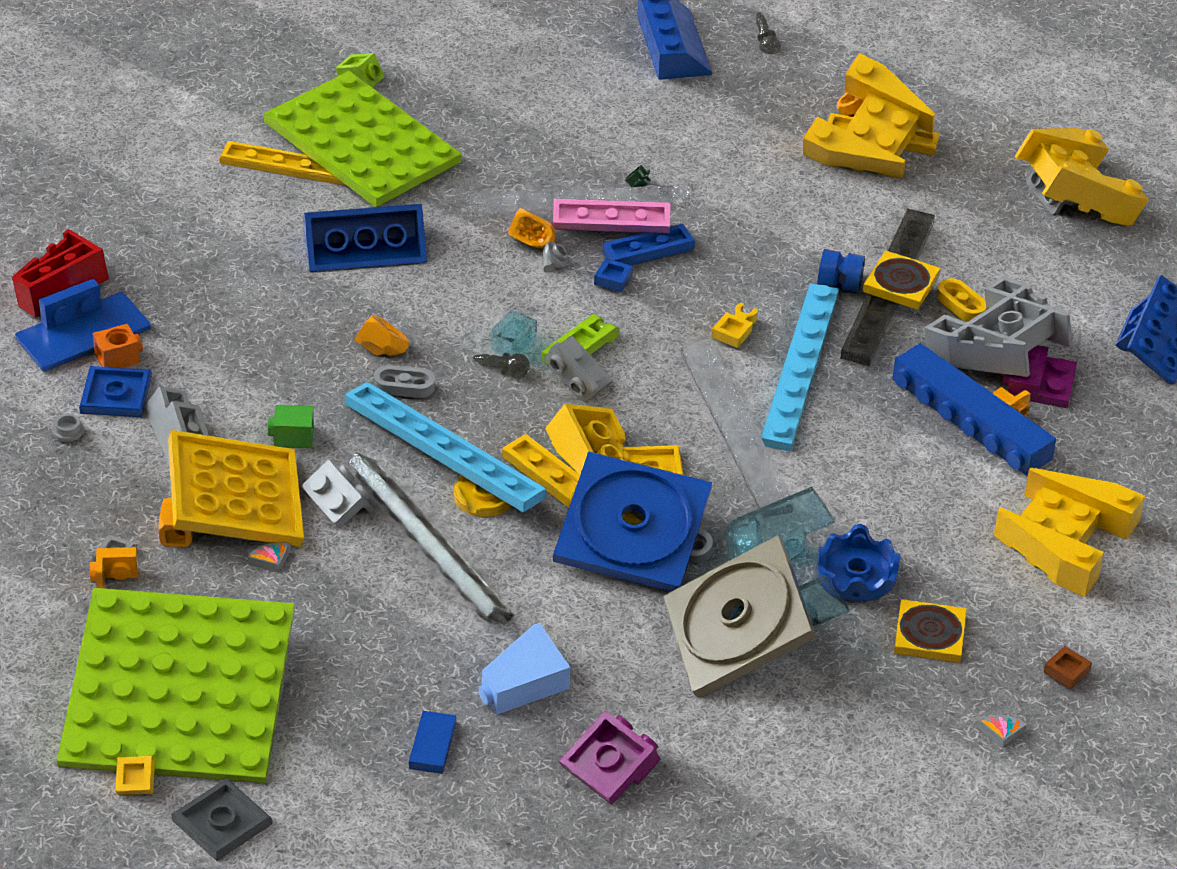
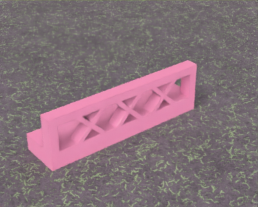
[553,199,670,233]

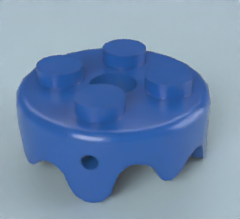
[816,524,900,601]

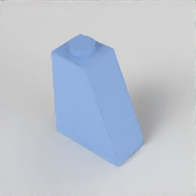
[479,623,570,715]

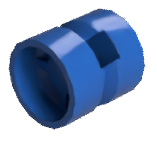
[817,249,865,294]

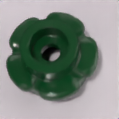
[625,165,651,191]

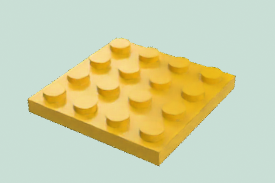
[168,430,304,547]

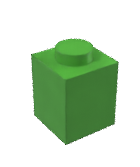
[268,405,314,448]

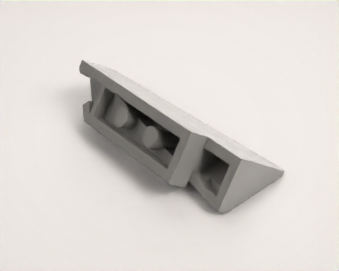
[144,386,209,462]

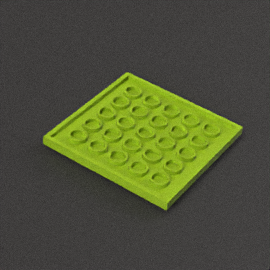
[57,588,295,783]

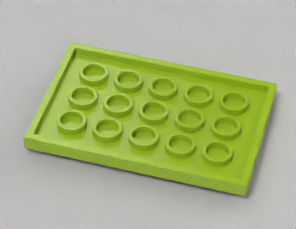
[264,71,462,207]

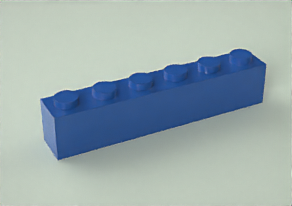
[892,343,1056,476]

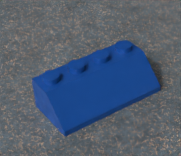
[637,0,712,80]
[303,204,427,272]

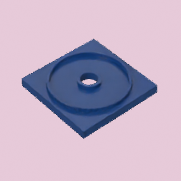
[553,451,712,592]

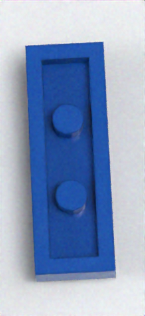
[602,223,695,265]

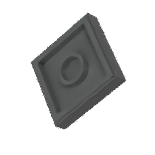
[171,778,272,861]

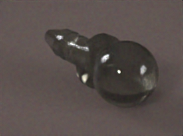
[756,12,781,54]
[473,353,530,378]

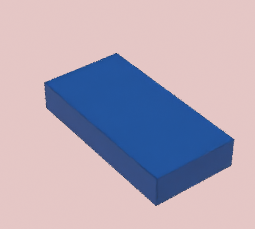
[409,710,456,774]

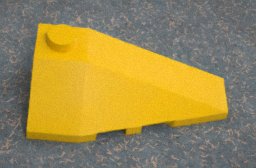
[545,404,629,475]

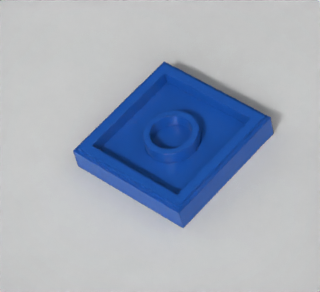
[79,366,152,418]

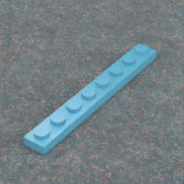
[760,283,839,451]
[345,382,546,512]

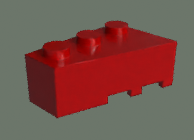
[12,229,109,318]

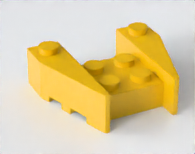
[803,53,935,178]
[1015,128,1149,226]
[994,467,1145,597]

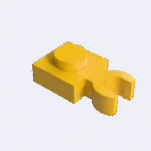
[711,302,758,348]

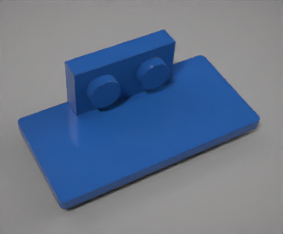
[1115,275,1177,385]
[15,279,151,371]

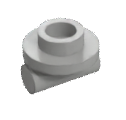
[543,241,568,272]

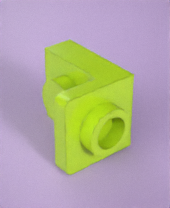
[335,53,384,88]

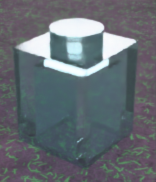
[491,310,537,362]

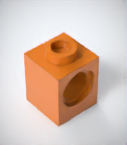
[93,323,143,368]

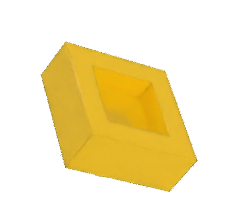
[115,756,155,795]

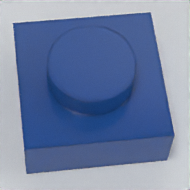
[594,258,633,292]

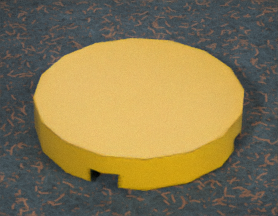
[453,475,512,517]

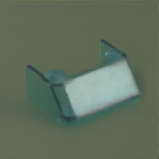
[726,487,849,626]

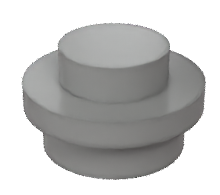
[52,414,84,442]

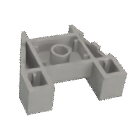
[924,276,1073,377]

